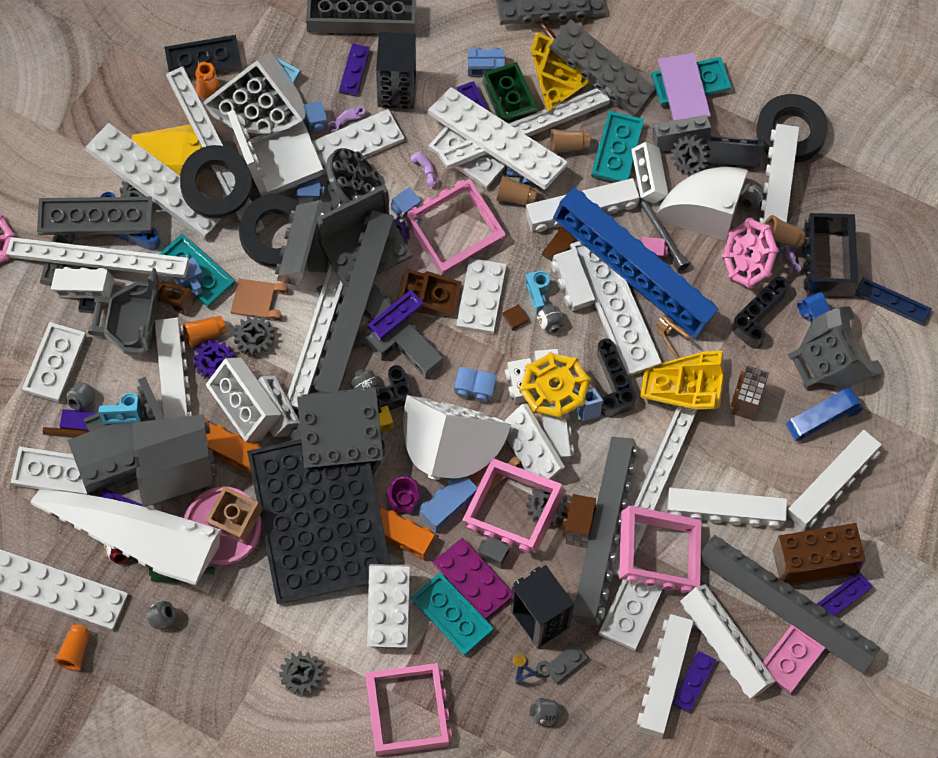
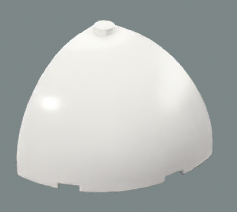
[202,51,305,134]
[656,167,748,241]
[403,395,511,480]

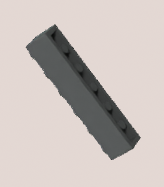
[364,284,443,379]

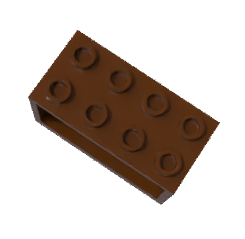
[773,523,866,586]

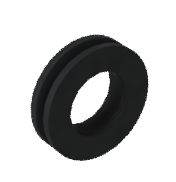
[756,94,828,163]
[180,145,252,218]
[239,194,300,267]

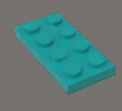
[651,57,731,106]
[591,111,644,183]
[159,234,235,308]
[410,572,494,656]

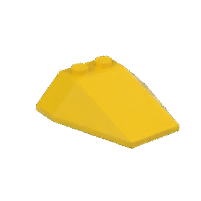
[132,124,202,187]
[640,351,724,409]

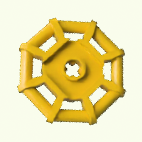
[519,352,591,419]

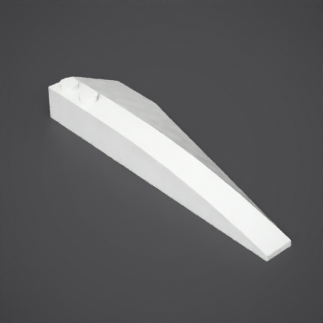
[31,489,220,585]

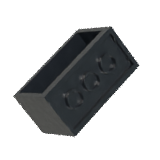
[376,32,416,110]
[802,213,858,298]
[510,565,574,649]

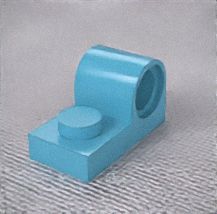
[525,271,550,315]
[99,393,142,424]

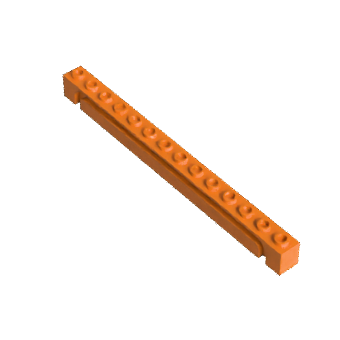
[205,418,435,561]

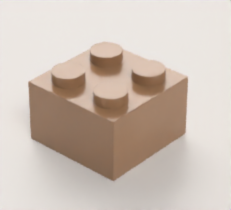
[205,486,263,543]

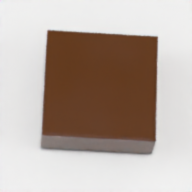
[502,304,528,330]

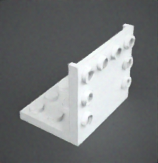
[227,110,325,197]

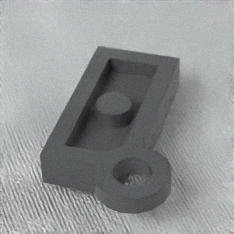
[536,643,588,684]

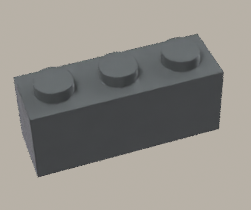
[653,115,711,152]

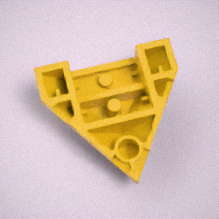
[530,32,590,112]

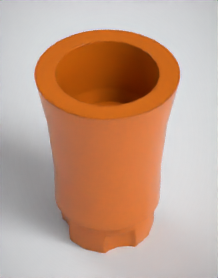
[195,61,221,99]
[183,316,227,348]
[54,624,90,671]

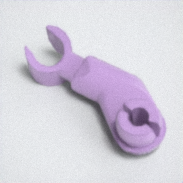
[328,106,365,133]
[411,151,439,188]
[784,245,801,274]

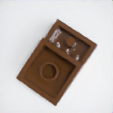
[396,268,462,317]

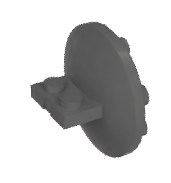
[326,148,382,209]

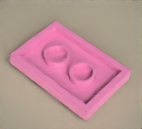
[763,625,825,694]

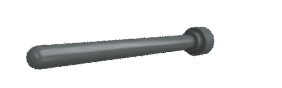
[639,195,690,271]

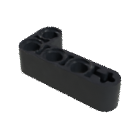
[732,276,789,349]
[597,338,636,417]
[377,365,412,413]

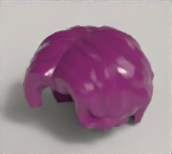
[386,476,422,513]

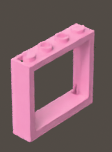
[405,179,506,275]
[463,458,566,554]
[619,506,701,593]
[365,663,452,756]

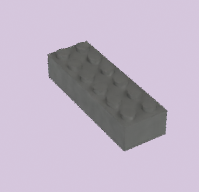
[306,0,416,34]

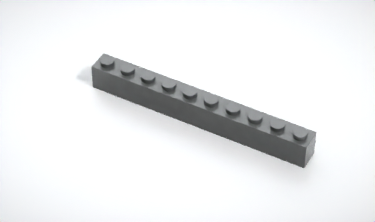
[312,210,394,393]
[572,437,639,626]
[701,535,881,674]

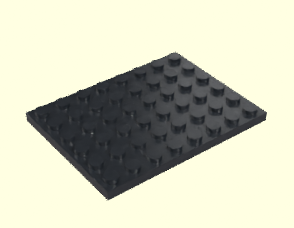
[247,439,391,605]

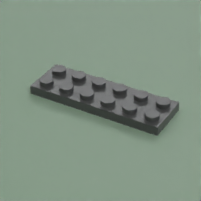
[37,196,153,235]

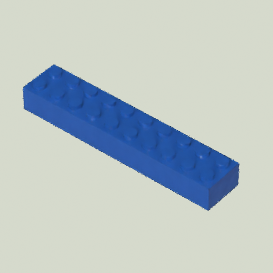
[553,187,719,339]

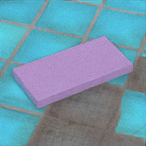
[658,53,711,121]

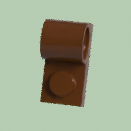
[159,281,196,315]

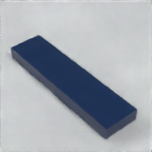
[854,277,932,326]

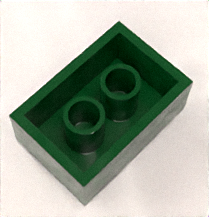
[483,62,537,124]

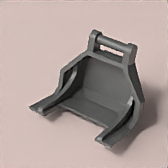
[88,268,160,356]
[788,306,883,389]

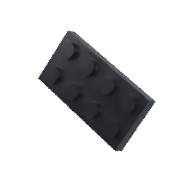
[164,35,242,78]

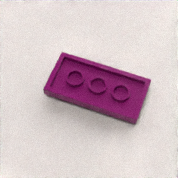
[432,537,512,620]

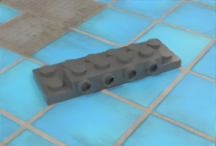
[495,0,606,25]
[548,19,655,116]

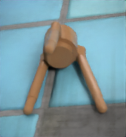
[656,315,693,359]

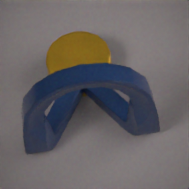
[513,654,539,683]

